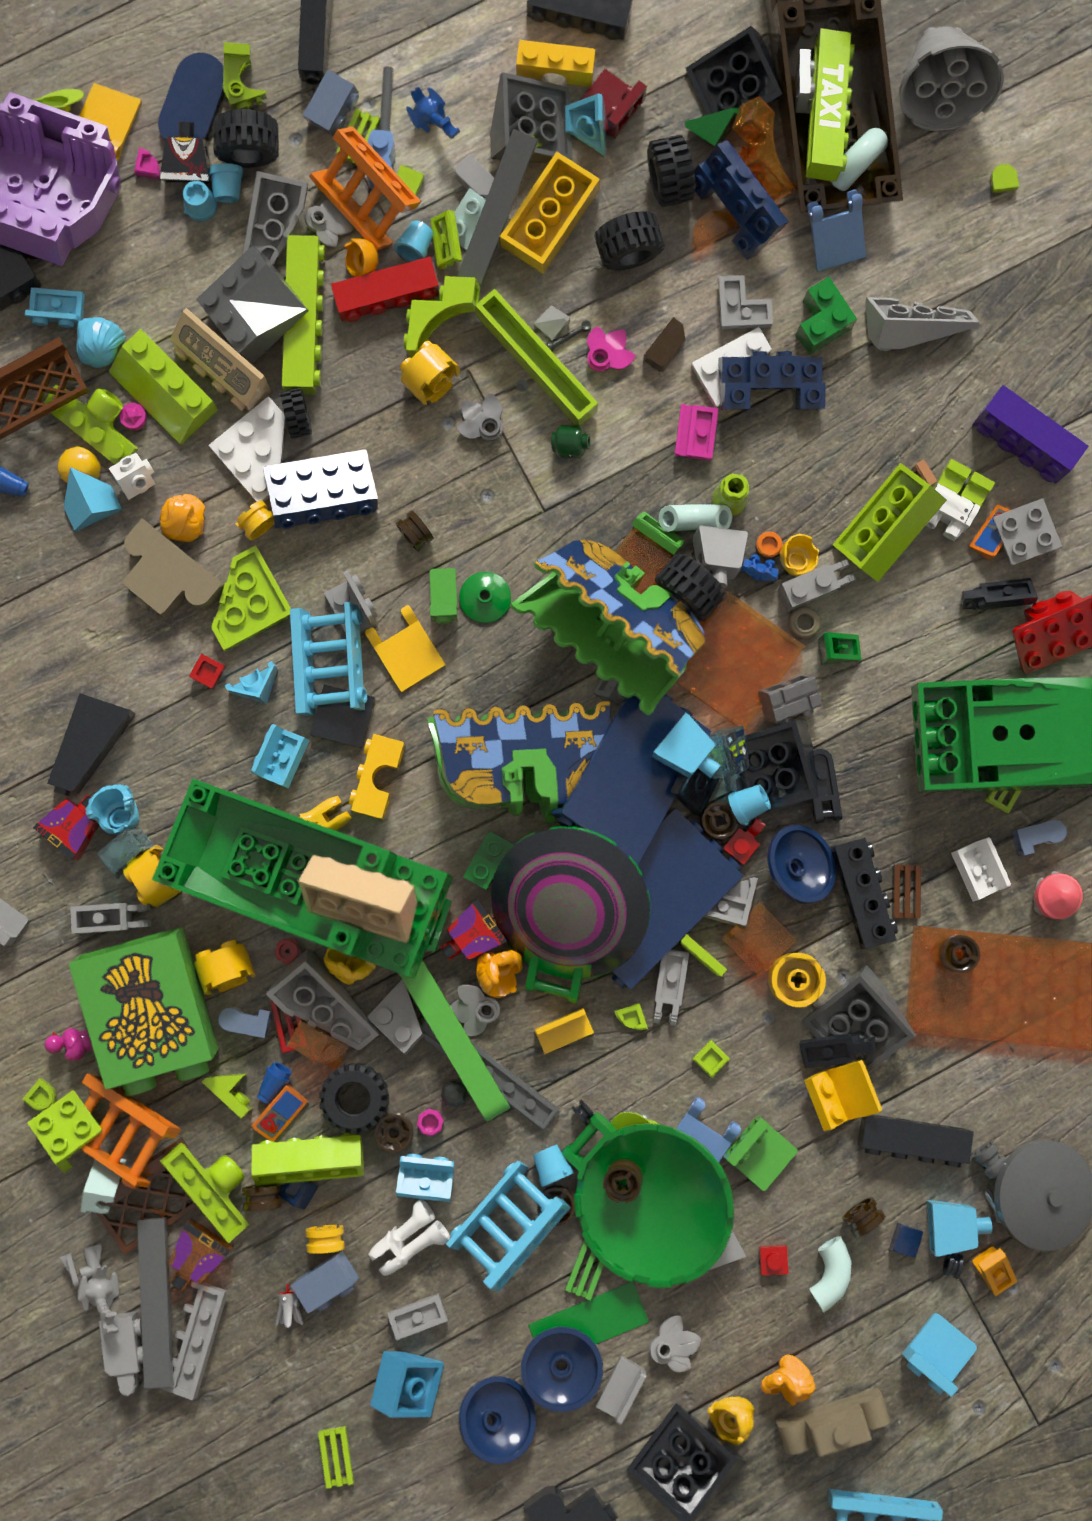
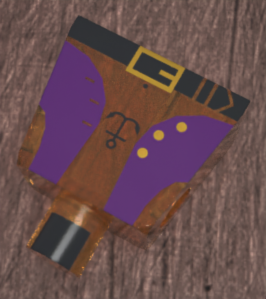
[169,1218,234,1291]

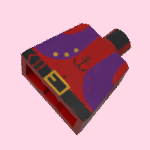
[33,794,99,861]
[440,899,507,961]

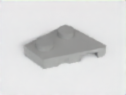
[704,877,758,929]
[367,979,425,1055]

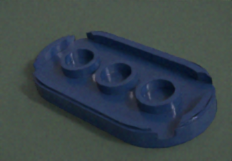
[158,53,224,141]

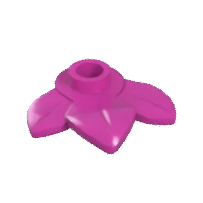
[587,326,635,372]

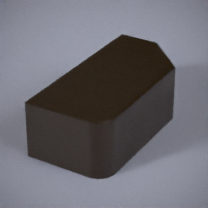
[643,317,686,372]

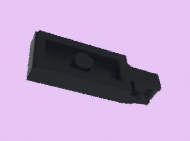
[960,578,1038,610]
[799,1033,877,1069]

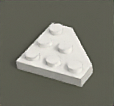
[209,396,286,502]

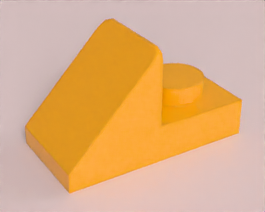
[972,1246,1018,1297]

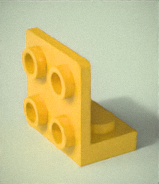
[804,1060,882,1131]

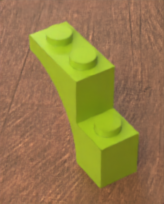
[403,276,480,358]

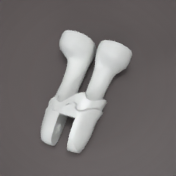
[368,1199,451,1276]

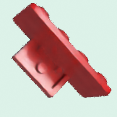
[1012,590,1092,674]

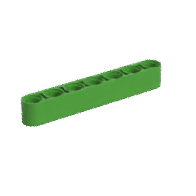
[398,959,510,1122]

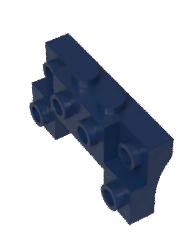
[694,140,789,260]
[718,351,826,410]

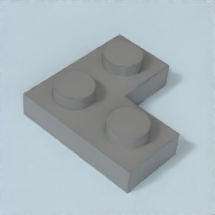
[718,275,773,330]

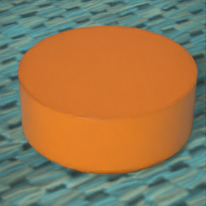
[755,532,783,559]

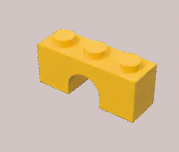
[516,40,595,87]
[349,734,406,820]

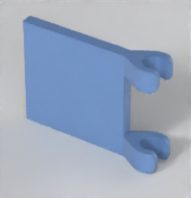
[807,190,866,271]
[676,1097,741,1162]

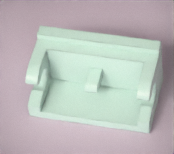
[81,1159,126,1214]

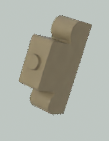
[123,518,224,618]
[775,1388,891,1456]

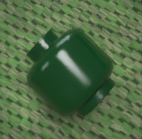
[551,425,591,459]

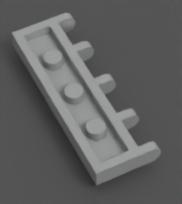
[160,1280,228,1401]

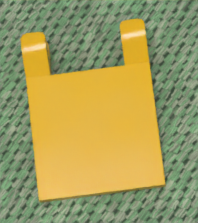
[79,83,142,162]
[365,605,446,692]

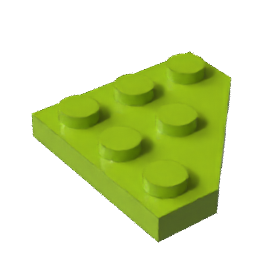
[211,545,291,652]

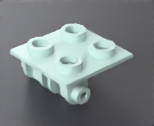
[455,188,511,250]

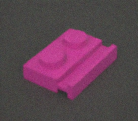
[674,403,718,461]

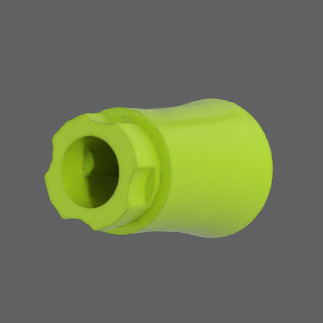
[712,473,749,516]

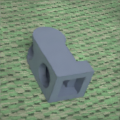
[1011,820,1067,857]
[218,1007,273,1038]

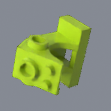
[223,42,267,110]

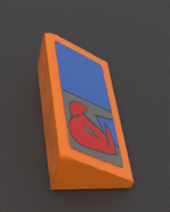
[968,504,1010,561]
[251,1084,309,1141]

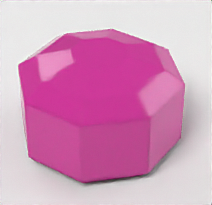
[417,1108,444,1136]

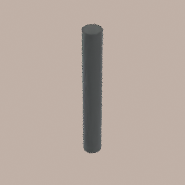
[380,66,393,131]

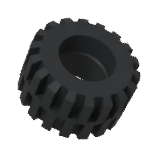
[213,109,279,168]
[647,134,696,207]
[594,211,665,270]
[654,553,726,622]
[319,1063,389,1134]

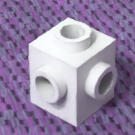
[109,453,155,500]

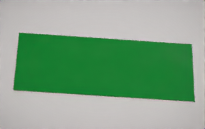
[528,1282,649,1344]

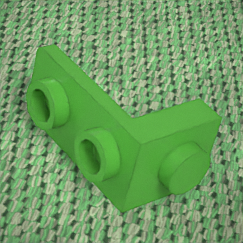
[430,568,458,624]

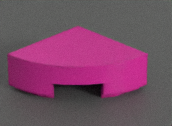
[134,148,161,180]

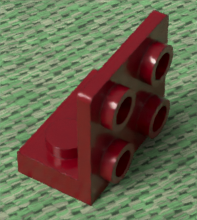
[579,69,647,139]

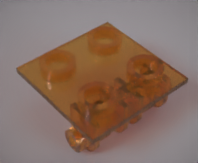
[722,902,797,977]

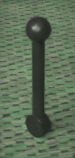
[545,320,591,351]

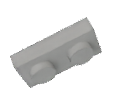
[387,1293,448,1340]

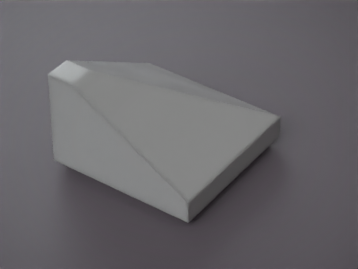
[534,306,570,342]

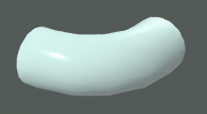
[831,128,888,191]
[659,504,732,532]
[809,1236,851,1313]

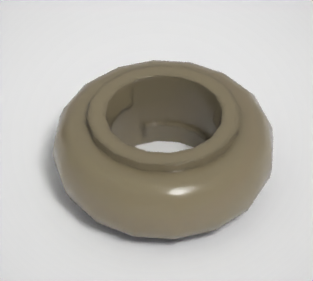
[788,607,821,639]

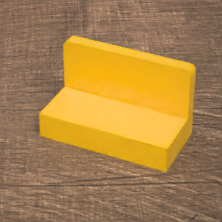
[534,1008,594,1054]

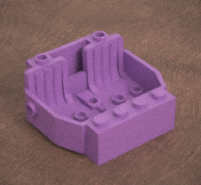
[0,92,121,266]

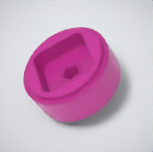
[119,403,147,431]

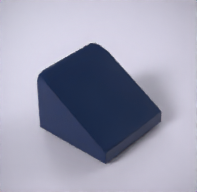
[278,1181,318,1210]
[889,1222,923,1257]

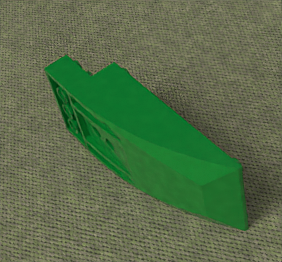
[911,677,1092,793]
[152,778,453,979]

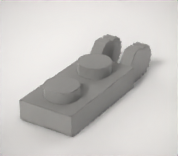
[653,950,689,1026]

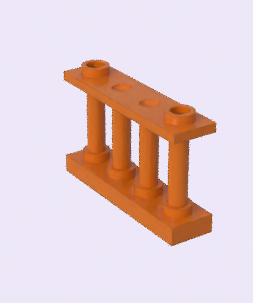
[309,126,421,251]
[80,1073,181,1189]

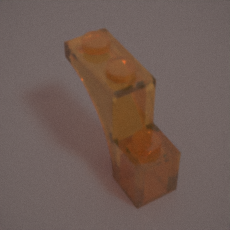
[732,96,794,201]

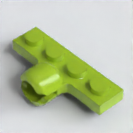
[44,384,139,464]
[160,1143,249,1243]

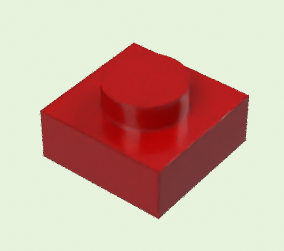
[189,653,226,690]
[759,1245,789,1276]

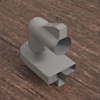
[60,1243,102,1290]

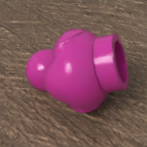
[44,1028,92,1061]

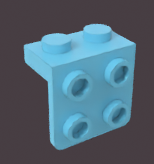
[902,1313,977,1397]

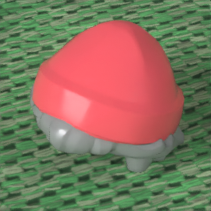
[1033,871,1083,920]

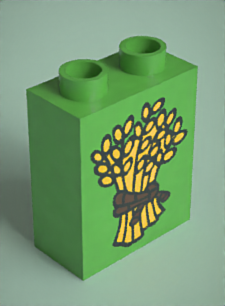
[68,926,219,1096]

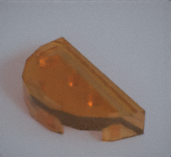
[692,211,739,252]

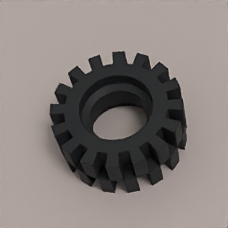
[280,388,312,439]

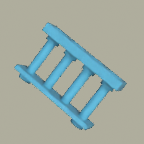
[290,602,367,716]
[446,1160,571,1291]
[828,1489,943,1521]

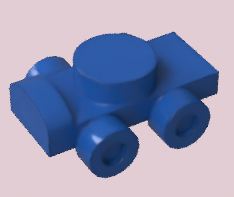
[740,554,779,582]

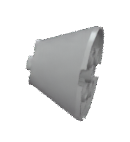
[899,26,1004,131]

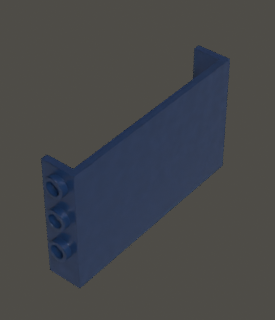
[551,694,711,866]
[611,808,743,990]

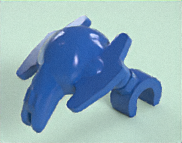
[406,86,460,139]

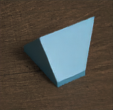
[565,94,606,157]
[64,467,123,532]
[225,661,278,704]

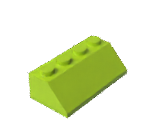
[109,329,218,445]
[833,463,947,582]

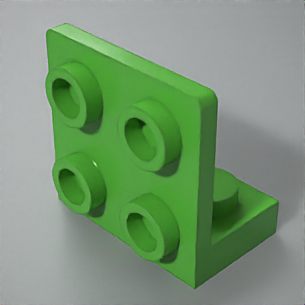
[723,1115,798,1191]

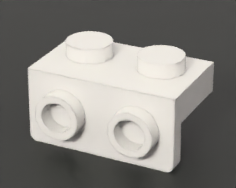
[951,837,1011,902]

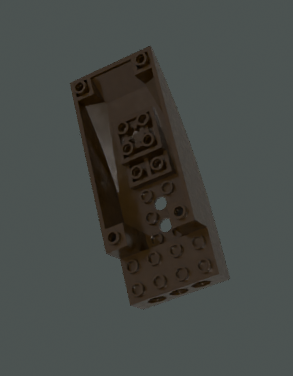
[765,0,903,213]

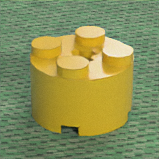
[400,341,460,405]
[123,845,182,907]
[194,940,256,995]
[768,953,826,1007]

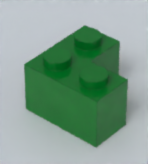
[795,277,857,356]

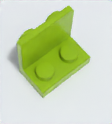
[27,1091,102,1173]

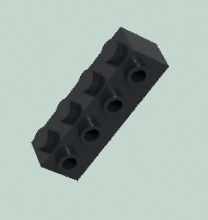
[830,838,898,949]

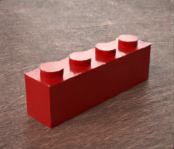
[331,257,440,322]

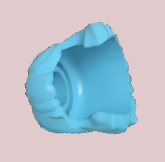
[76,317,126,369]
[85,784,139,835]

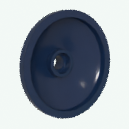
[767,825,836,904]
[521,1326,603,1412]
[458,1376,536,1464]

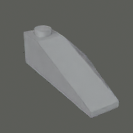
[266,948,379,1051]

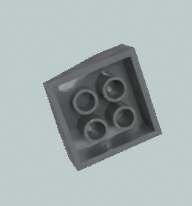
[196,246,309,364]

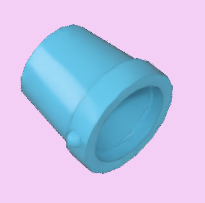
[209,163,243,203]
[183,181,218,221]
[394,220,433,262]
[728,785,771,825]
[533,1144,573,1187]

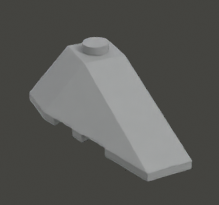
[243,171,308,266]
[865,297,980,351]

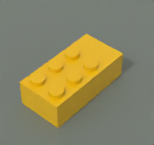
[500,152,600,274]

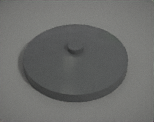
[994,1140,1092,1251]

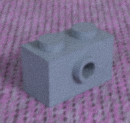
[303,70,359,137]
[291,1250,359,1314]

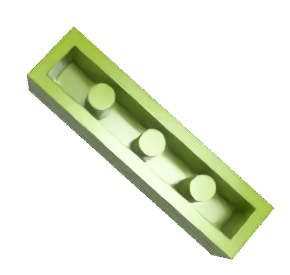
[252,1133,364,1186]

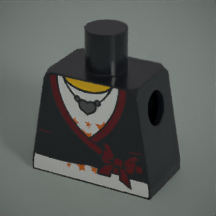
[160,122,212,184]

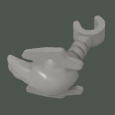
[77,1265,119,1334]

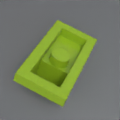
[202,1074,252,1118]

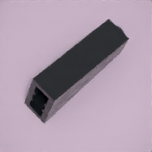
[298,0,333,85]
[47,693,135,796]

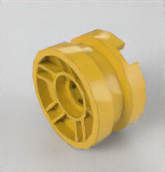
[235,501,274,541]
[305,1225,345,1253]

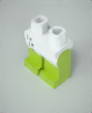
[926,459,995,541]

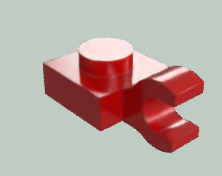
[722,818,766,865]

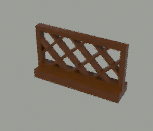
[0,337,89,439]
[92,1137,197,1255]

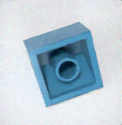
[370,1351,444,1418]

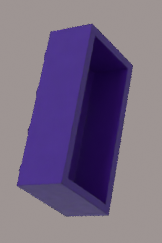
[972,385,1089,484]

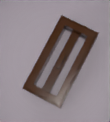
[892,865,921,919]

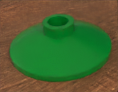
[459,572,511,623]

